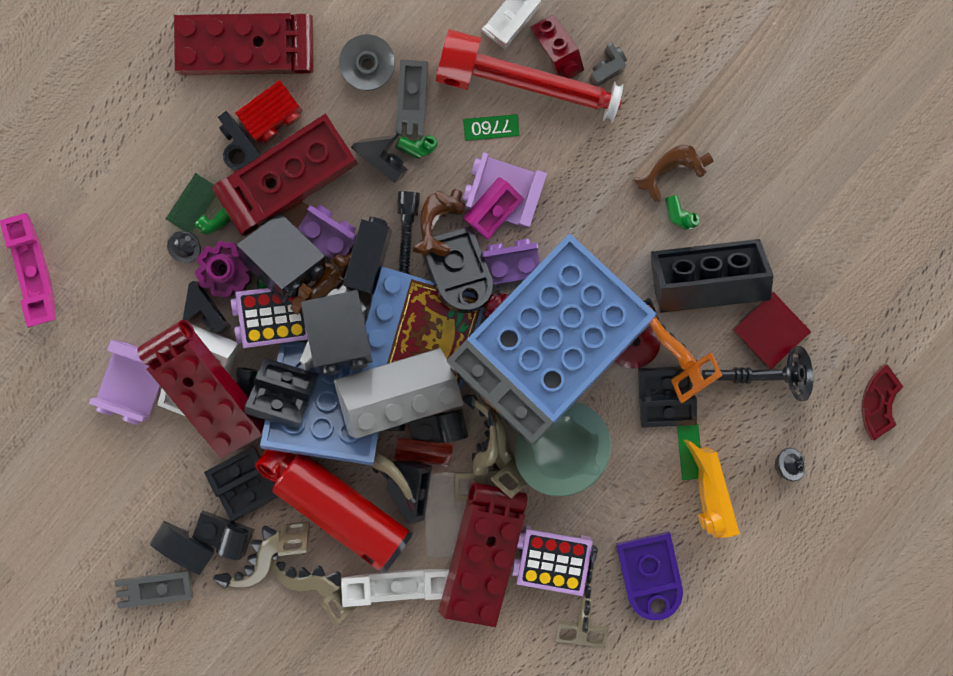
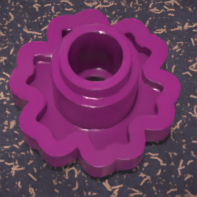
[195,241,251,298]

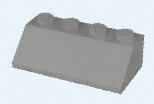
[334,348,463,439]

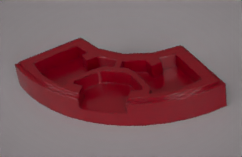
[861,364,903,441]

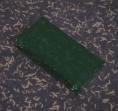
[165,173,216,233]

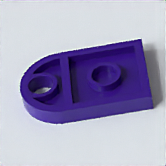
[615,531,683,620]

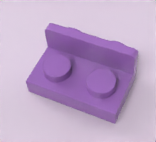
[297,204,357,259]
[482,239,540,285]

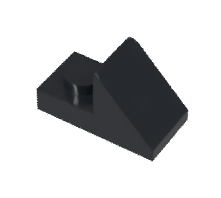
[351,135,408,183]
[182,281,231,333]

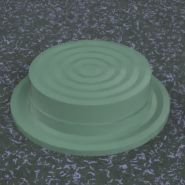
[515,402,611,497]

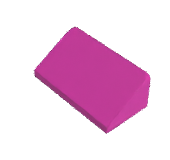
[463,177,524,240]

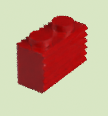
[235,80,303,143]

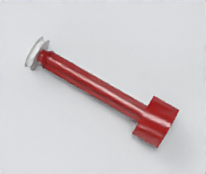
[435,29,624,124]

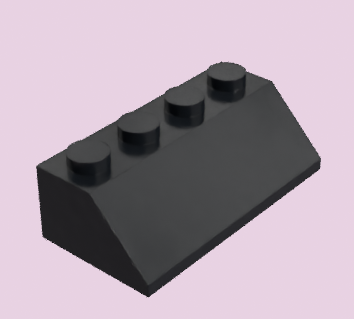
[651,239,774,313]

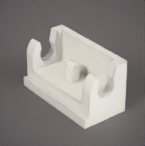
[482,0,541,50]

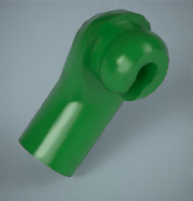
[395,135,438,158]
[665,195,700,230]
[195,207,231,235]

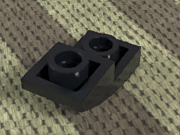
[150,521,214,575]

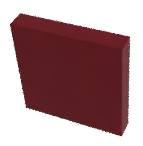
[732,292,811,370]

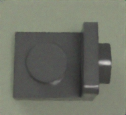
[590,42,627,86]

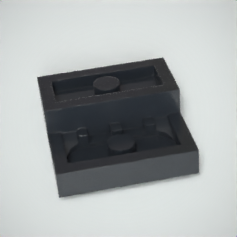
[244,358,319,430]
[638,366,697,428]
[204,446,279,522]

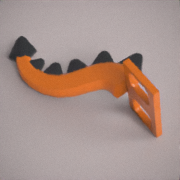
[643,298,722,403]

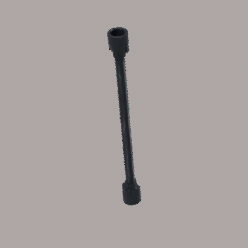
[385,191,420,431]

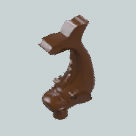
[633,144,714,203]
[412,189,465,257]
[290,253,351,315]

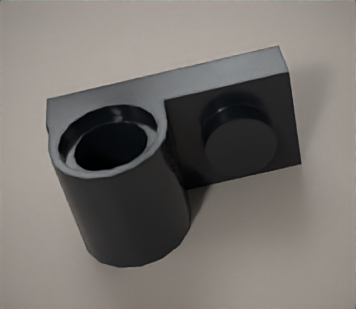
[217,111,261,171]
[408,409,468,449]
[192,510,255,560]

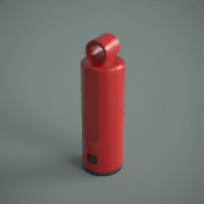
[255,449,413,574]

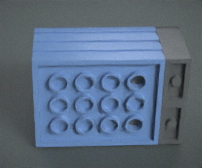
[447,233,656,447]

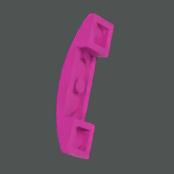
[0,213,56,328]

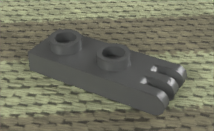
[396,59,428,137]
[114,570,194,609]

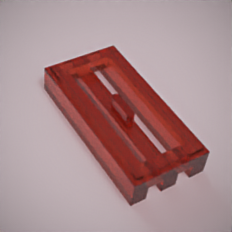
[394,438,453,466]

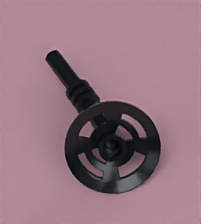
[702,346,813,401]

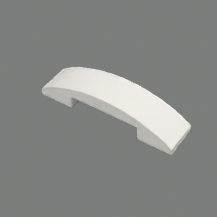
[341,569,449,607]

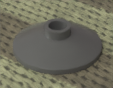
[339,34,395,91]

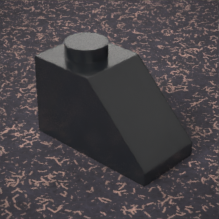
[386,459,432,524]

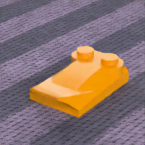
[684,440,740,538]

